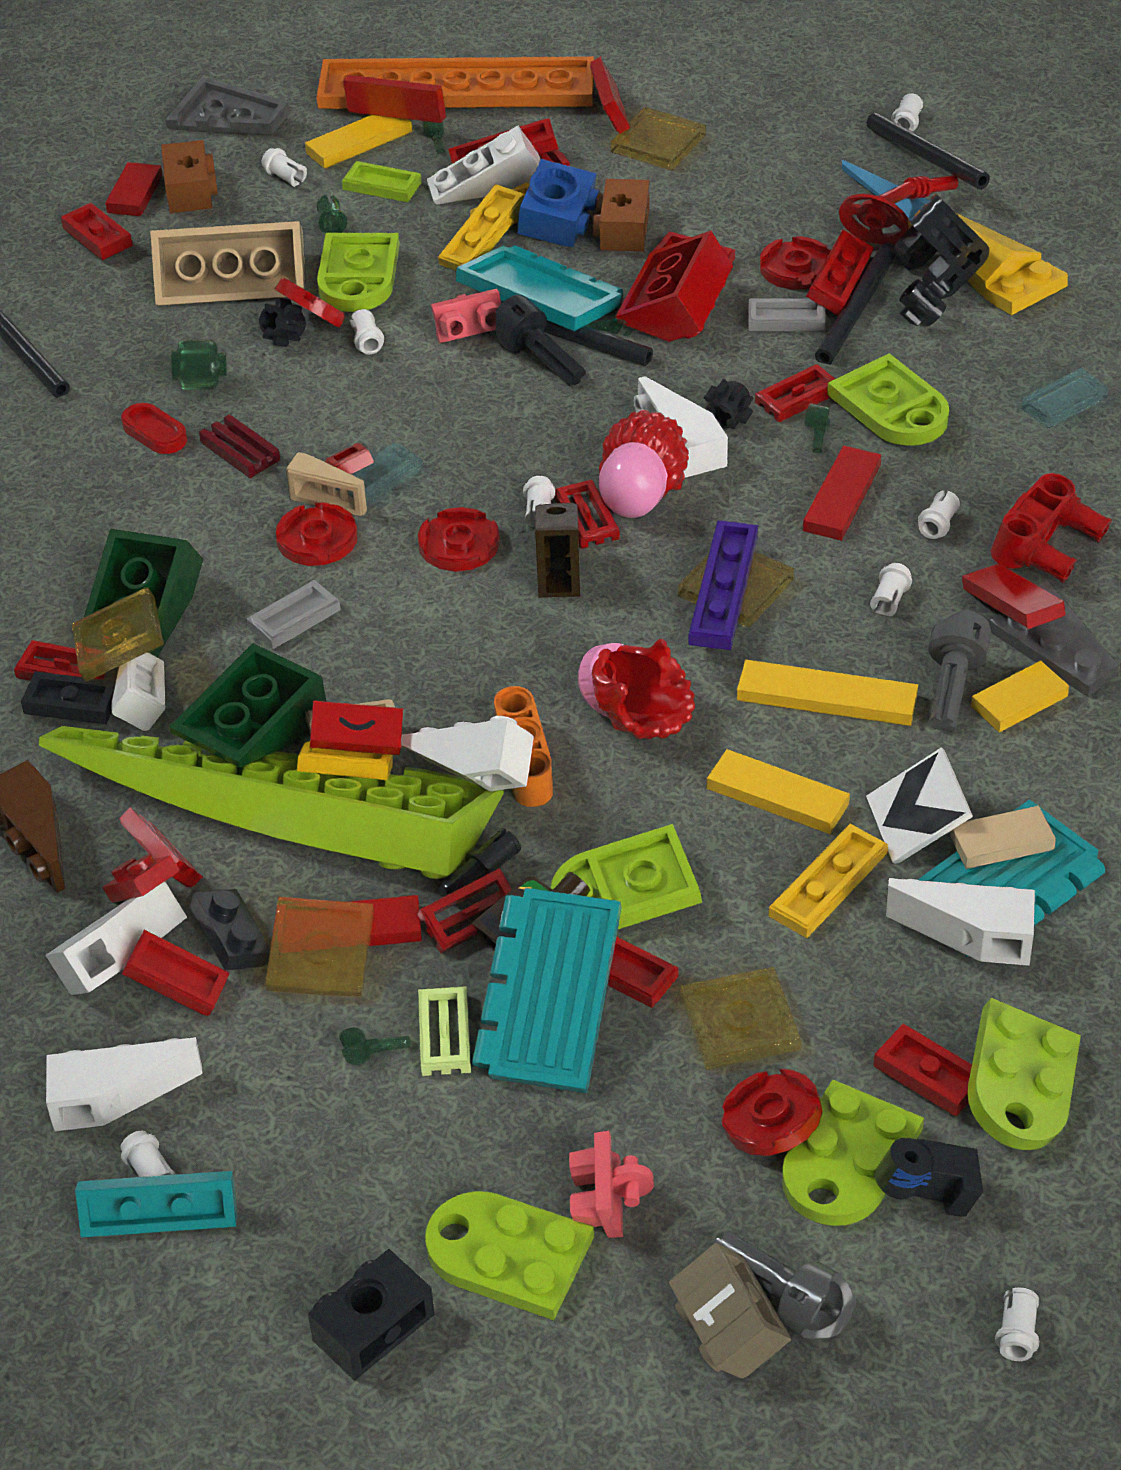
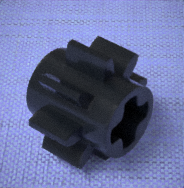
[899,279,947,326]
[259,298,306,347]
[704,379,754,429]

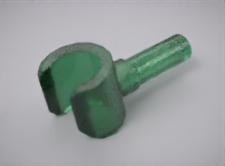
[422,121,445,154]
[585,316,634,336]
[805,403,830,453]
[339,1027,411,1065]

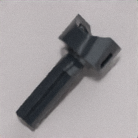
[496,295,586,386]

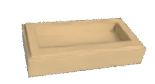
[950,806,1056,869]

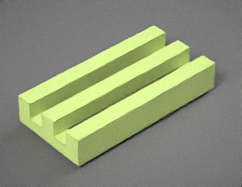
[418,986,471,1076]

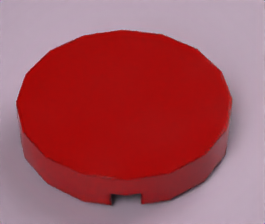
[760,236,830,290]
[274,278,346,328]
[276,502,358,566]
[418,507,500,572]
[721,1069,823,1156]

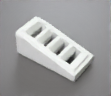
[112,643,165,731]

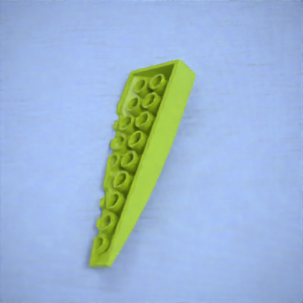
[39,726,504,879]

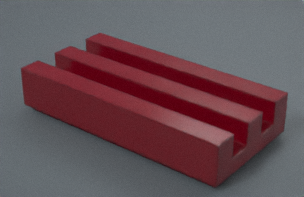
[199,414,281,479]

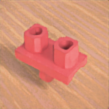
[431,289,501,343]
[569,1131,654,1238]

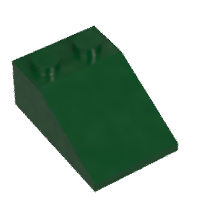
[75,529,204,658]
[169,643,327,768]

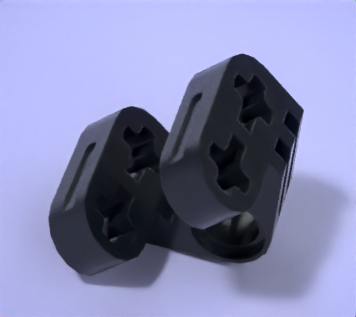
[894,194,989,299]

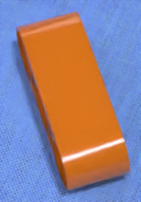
[494,686,553,807]

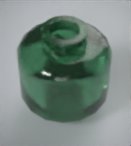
[171,339,227,390]

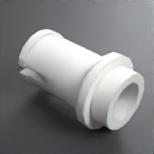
[891,94,923,132]
[261,148,307,187]
[350,309,384,355]
[523,476,555,527]
[918,491,960,539]
[870,563,912,616]
[121,1130,176,1177]
[995,1288,1039,1361]

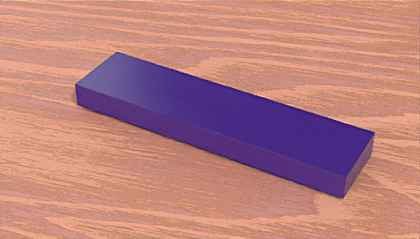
[688,520,759,650]

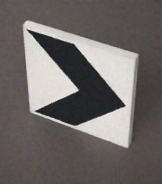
[866,748,973,864]

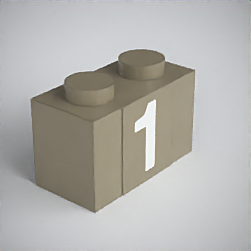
[669,1243,792,1378]

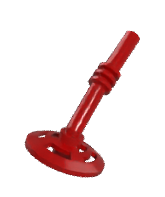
[839,175,958,245]

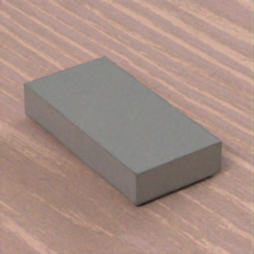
[748,298,825,331]
[246,580,341,649]

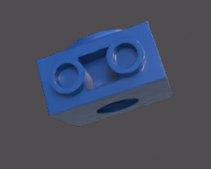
[517,159,600,247]

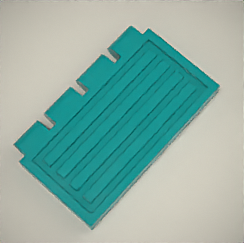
[456,245,623,331]
[918,799,1106,957]
[472,888,622,1093]

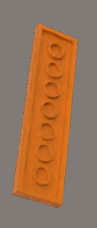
[317,56,594,109]

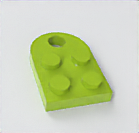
[317,233,400,312]
[827,353,949,446]
[551,824,702,929]
[968,998,1081,1150]
[782,1079,924,1226]
[425,1191,594,1320]

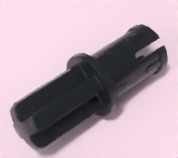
[438,828,521,897]

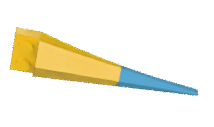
[842,160,1068,315]

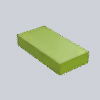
[342,161,422,202]

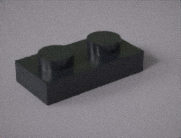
[21,671,116,724]
[190,889,272,970]

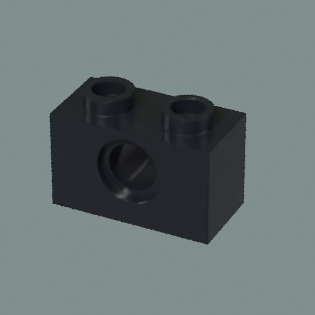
[308,1249,435,1381]

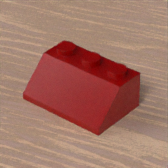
[616,230,733,342]

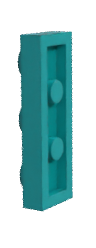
[75,1171,237,1238]

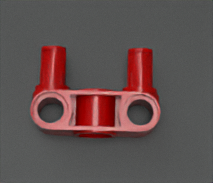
[990,473,1112,583]

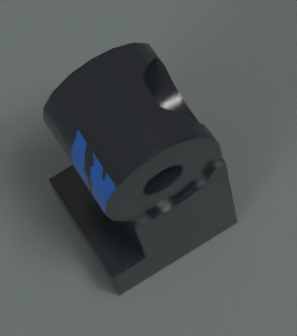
[875,1138,983,1217]

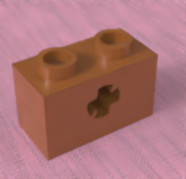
[161,140,218,213]
[593,179,650,252]

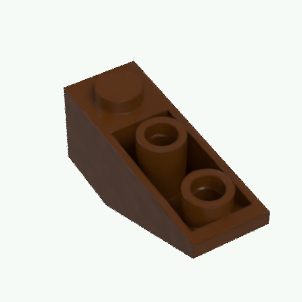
[0,760,65,893]

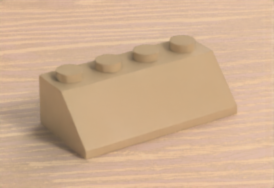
[150,221,305,306]

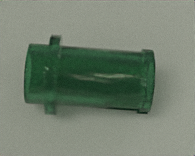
[316,195,347,234]

